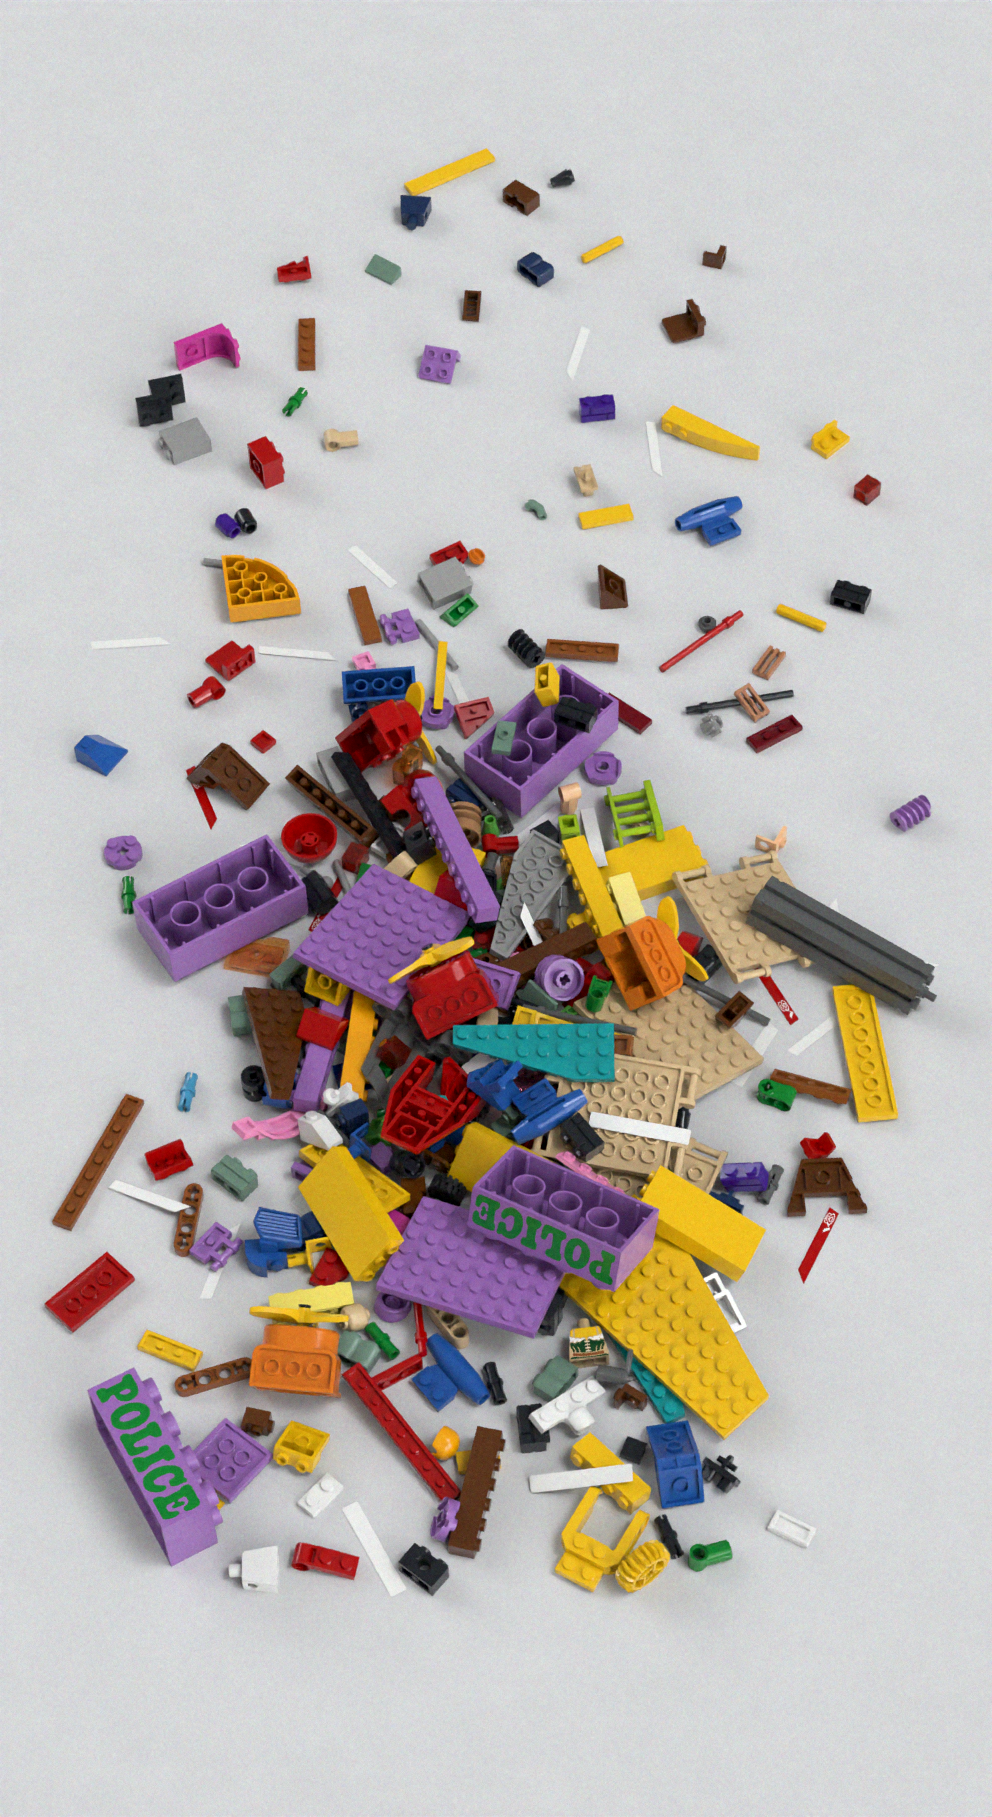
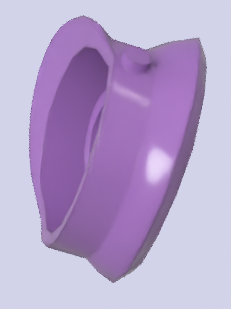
[374,1292,412,1323]

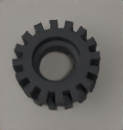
[427,1173,467,1207]

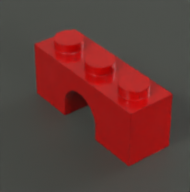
[380,784,428,831]

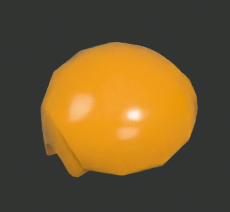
[432,1426,460,1461]

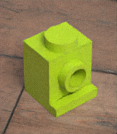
[558,814,580,845]

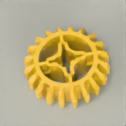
[615,1540,670,1593]

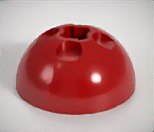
[281,813,337,864]

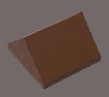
[598,564,628,610]

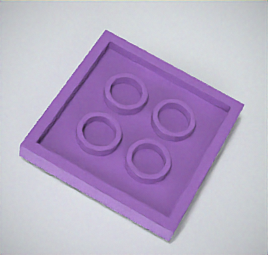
[193,1417,273,1504]

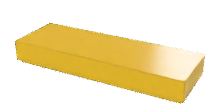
[578,504,634,530]
[137,1330,203,1372]

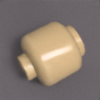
[339,1303,371,1332]

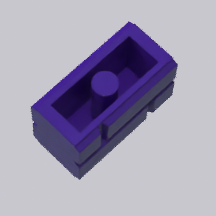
[579,394,615,423]
[720,1162,769,1192]

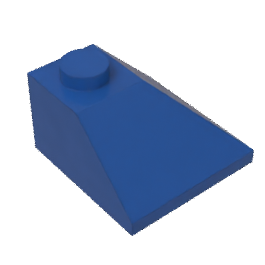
[74,735,128,776]

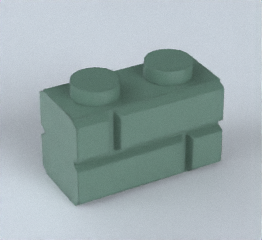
[211,1155,258,1201]

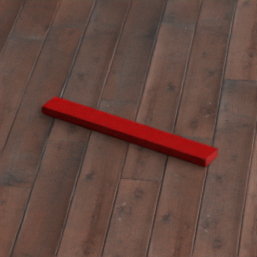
[342,1362,461,1502]

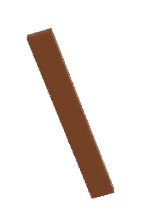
[52,1094,144,1231]

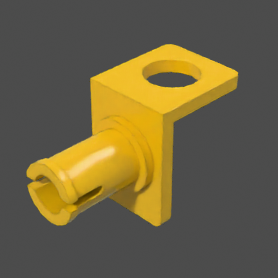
[287,1237,332,1274]

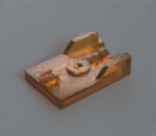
[224,937,290,978]

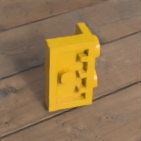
[811,419,850,459]

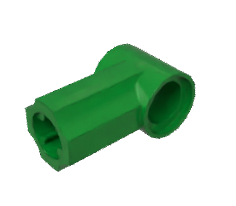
[688,1540,733,1572]

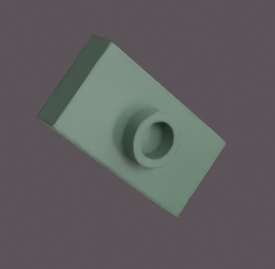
[492,720,517,756]

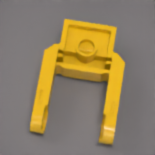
[555,1486,650,1592]

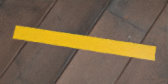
[433,641,448,710]

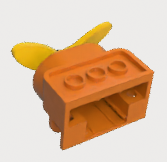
[596,896,708,1011]
[249,1304,349,1398]

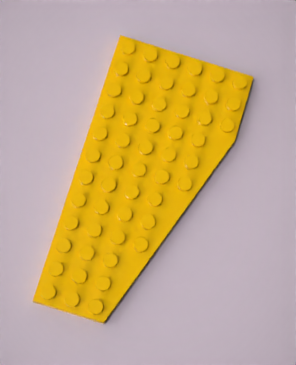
[559,1194,769,1440]

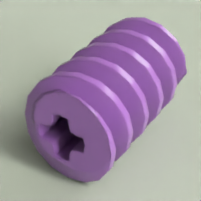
[889,795,931,832]

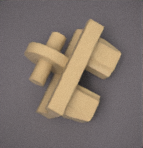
[574,464,598,496]

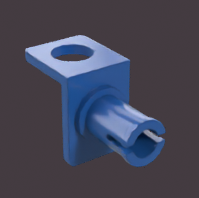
[348,1122,372,1162]

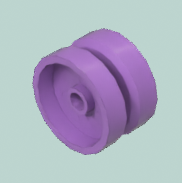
[535,955,584,1001]

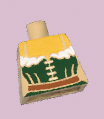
[569,1318,609,1368]

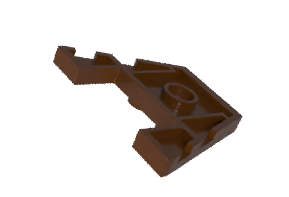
[787,1157,867,1217]

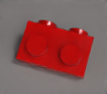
[144,1139,194,1181]

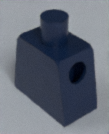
[400,195,432,230]

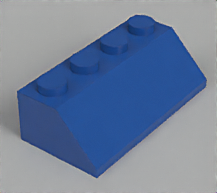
[341,666,416,704]

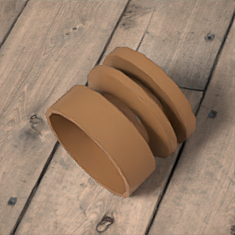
[450,801,482,848]

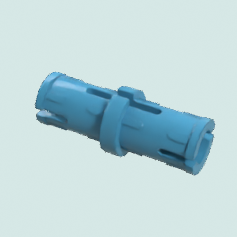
[178,1072,198,1112]

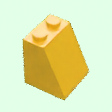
[304,967,352,1006]

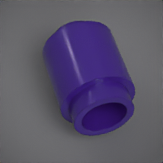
[215,513,241,538]

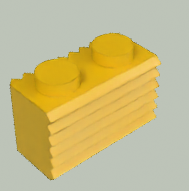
[534,662,560,707]

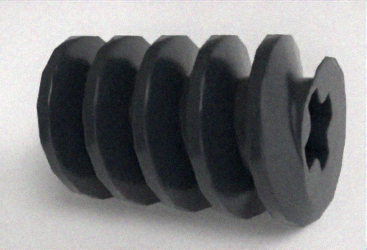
[507,629,545,668]

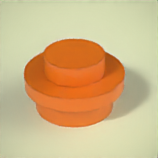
[468,548,485,565]

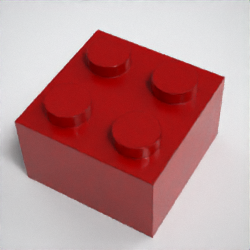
[247,436,285,489]

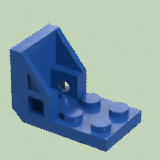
[646,1420,705,1509]

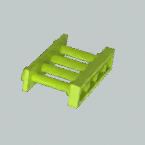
[604,780,665,848]

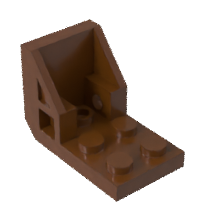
[186,743,270,810]

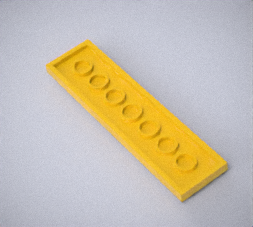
[832,984,898,1123]

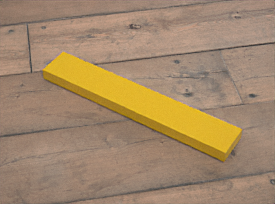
[404,148,495,196]

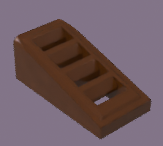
[462,290,482,322]

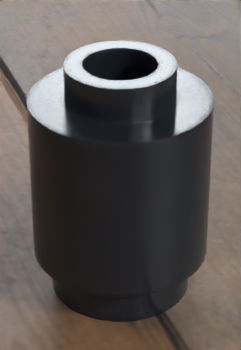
[234,508,257,534]

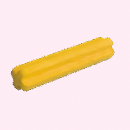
[581,236,624,263]
[776,604,827,632]

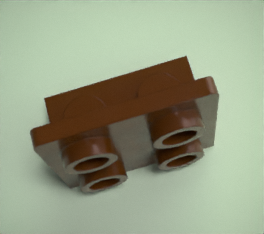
[420,1143,456,1174]

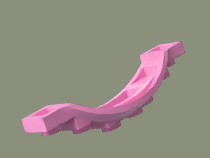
[231,1088,328,1141]

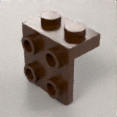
[662,299,706,343]

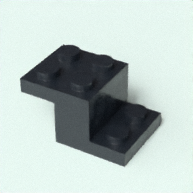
[135,374,186,427]

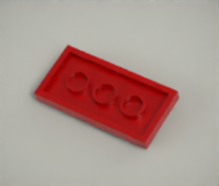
[44,1252,135,1333]

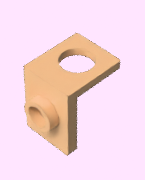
[755,826,787,853]

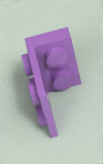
[418,345,461,384]

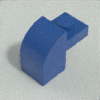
[245,1239,288,1277]

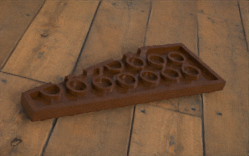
[242,987,305,1100]

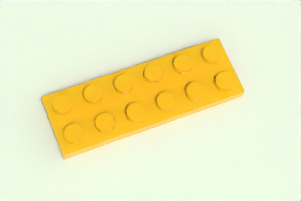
[298,1143,410,1213]

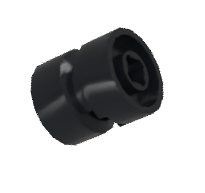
[241,1065,267,1102]
[389,1149,426,1178]

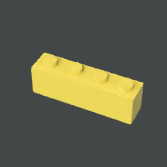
[605,872,646,926]
[268,1282,354,1325]

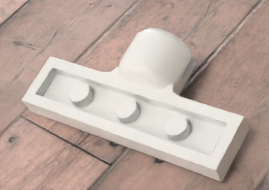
[528,1375,606,1436]

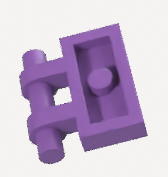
[380,609,420,645]
[189,1222,243,1272]

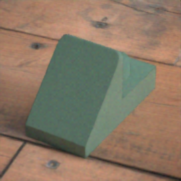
[491,1105,521,1138]

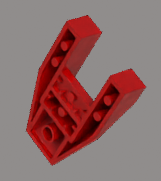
[380,1055,486,1155]

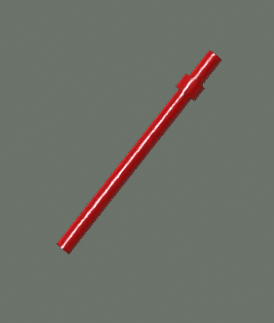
[659,610,744,672]
[413,1302,428,1357]

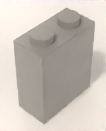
[158,417,212,465]
[417,557,473,610]

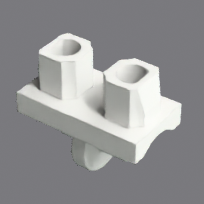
[323,1082,359,1117]

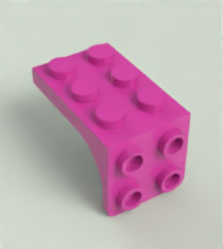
[173,323,241,371]

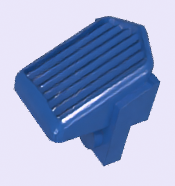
[466,1059,523,1111]
[253,1207,302,1253]

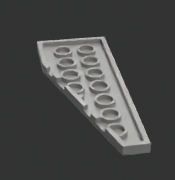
[489,829,570,961]

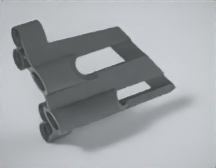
[361,996,474,1113]

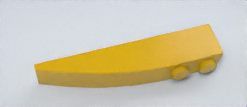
[661,405,760,461]

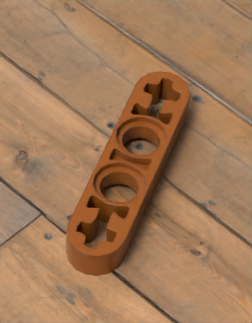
[174,1183,204,1257]
[175,1357,252,1397]

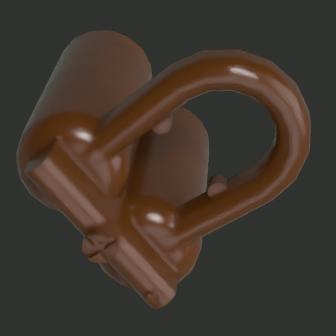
[523,918,559,950]

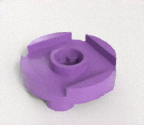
[421,696,455,729]
[585,751,622,785]
[104,835,143,870]
[430,1497,460,1542]

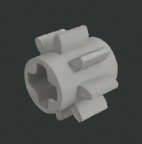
[700,713,723,738]

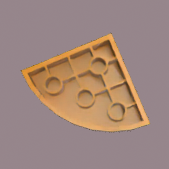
[221,555,301,623]

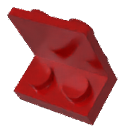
[205,641,256,681]

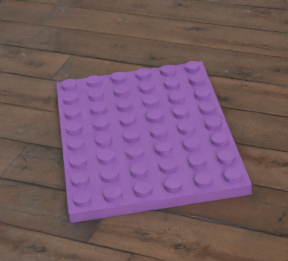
[293,864,471,1010]
[376,1196,565,1339]

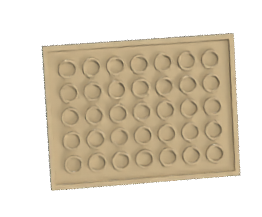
[573,981,764,1109]

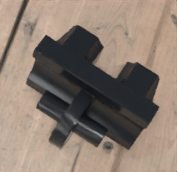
[702,1455,741,1494]

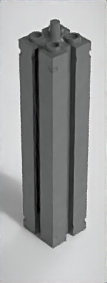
[746,875,937,1015]

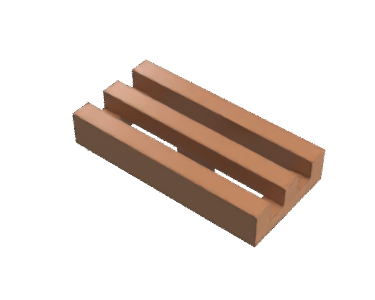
[752,645,786,680]
[734,683,770,723]

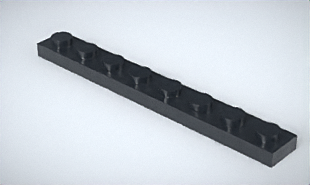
[331,752,411,859]

